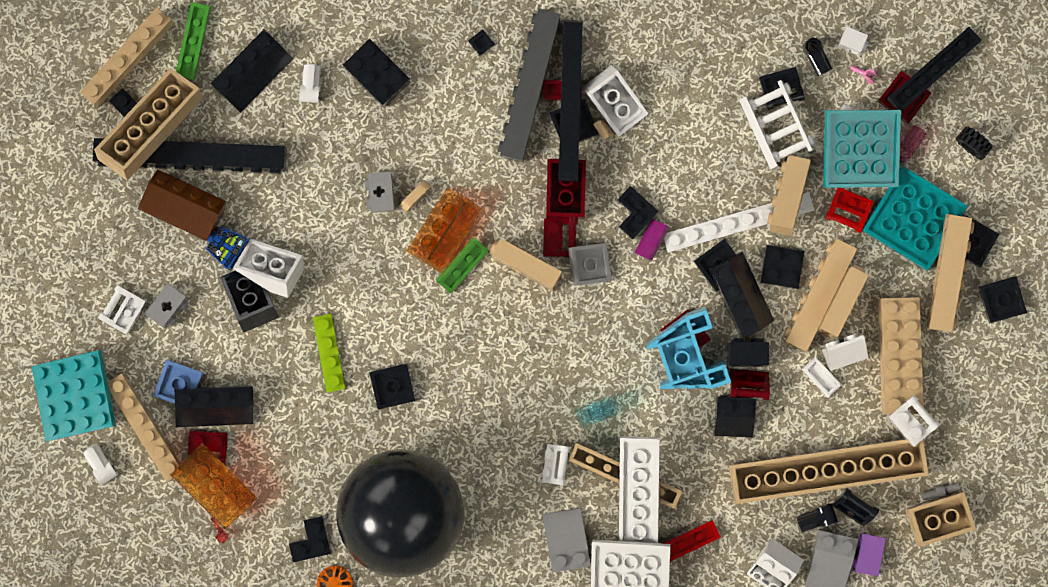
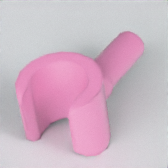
[851,65,877,84]

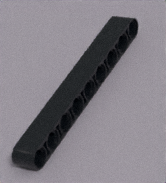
[558,20,583,182]

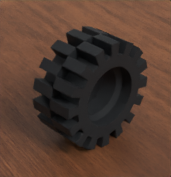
[956,126,993,160]

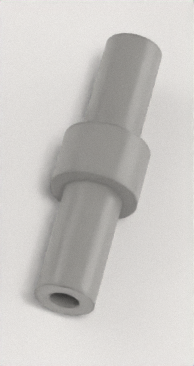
[921,483,960,500]

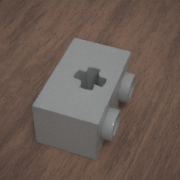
[365,172,395,213]
[145,283,188,329]

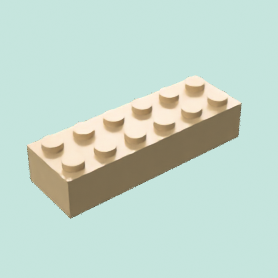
[94,68,202,181]
[878,298,924,415]

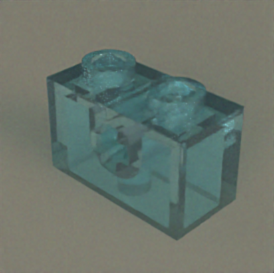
[574,396,618,428]

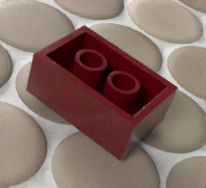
[546,159,586,220]

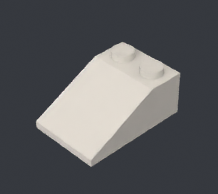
[581,65,648,137]
[234,239,304,298]

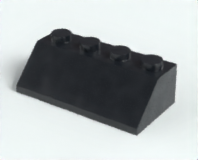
[210,29,293,113]
[708,251,774,338]
[174,386,254,428]

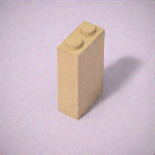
[490,238,562,291]
[817,265,869,339]

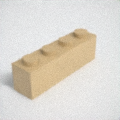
[767,155,811,236]

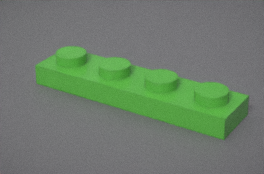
[176,2,211,81]

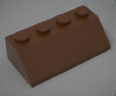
[138,169,227,241]

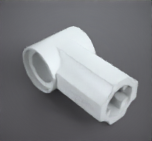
[299,64,321,103]
[83,444,119,485]

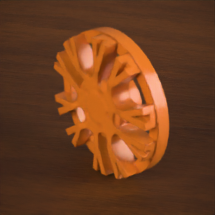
[317,566,353,587]

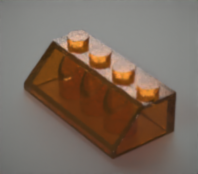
[406,188,483,274]
[170,443,257,529]

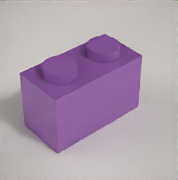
[851,533,886,577]

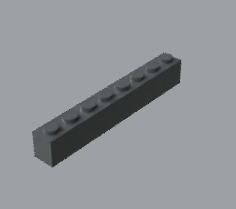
[497,8,561,163]

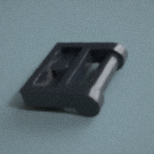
[759,67,805,110]
[832,488,880,527]

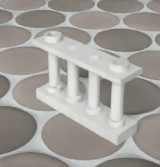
[739,80,816,170]

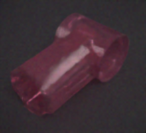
[899,125,927,163]

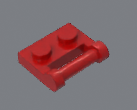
[825,188,874,233]

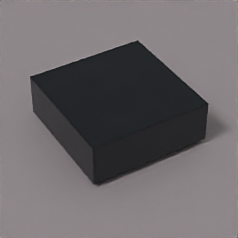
[468,29,495,56]

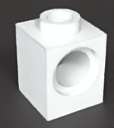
[837,27,869,55]

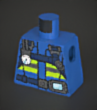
[206,227,249,271]

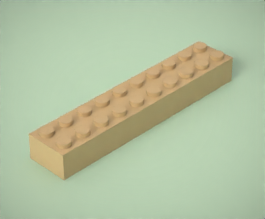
[729,439,929,504]

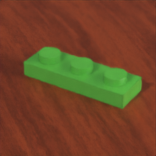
[436,237,489,293]

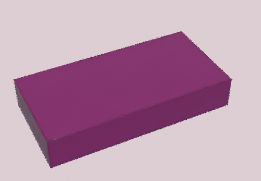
[634,219,670,261]

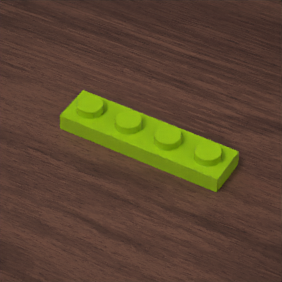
[312,314,346,393]

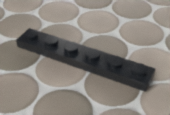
[887,27,982,112]

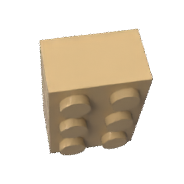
[905,492,976,547]

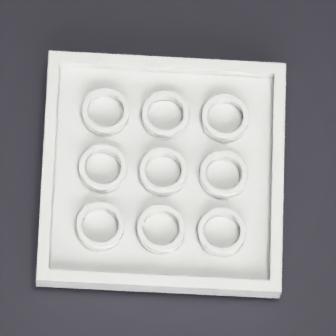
[591,539,671,587]

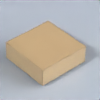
[593,120,614,140]

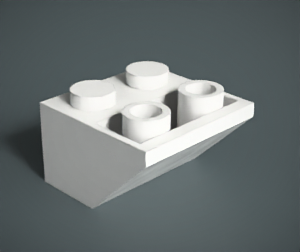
[822,333,868,371]
[747,539,804,587]

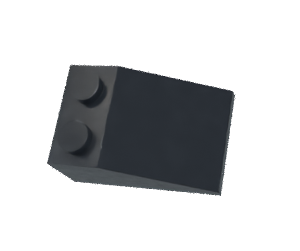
[220,270,279,333]

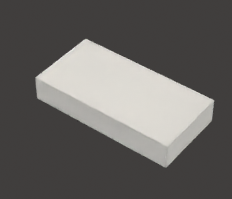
[801,356,842,398]

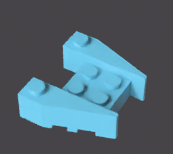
[646,306,731,389]

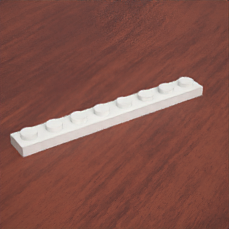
[663,192,814,253]

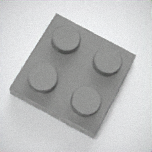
[568,243,612,286]

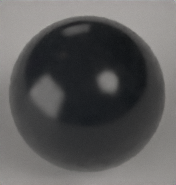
[336,449,464,578]

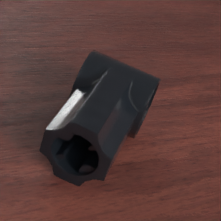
[803,38,833,77]
[796,503,838,532]

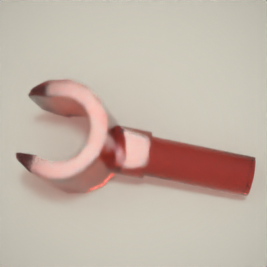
[210,517,228,544]

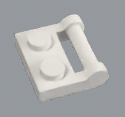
[98,285,147,335]
[888,395,941,447]
[542,444,571,486]

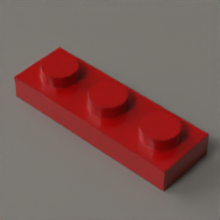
[662,520,721,562]

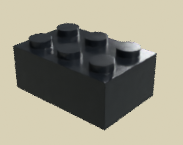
[343,38,411,108]

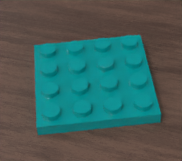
[823,110,901,188]
[862,166,968,271]
[31,350,116,442]

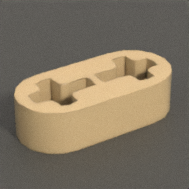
[400,180,432,212]

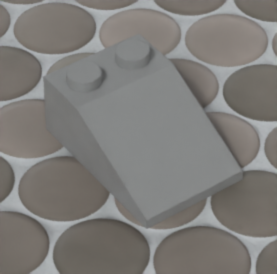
[543,508,591,573]
[805,530,858,587]

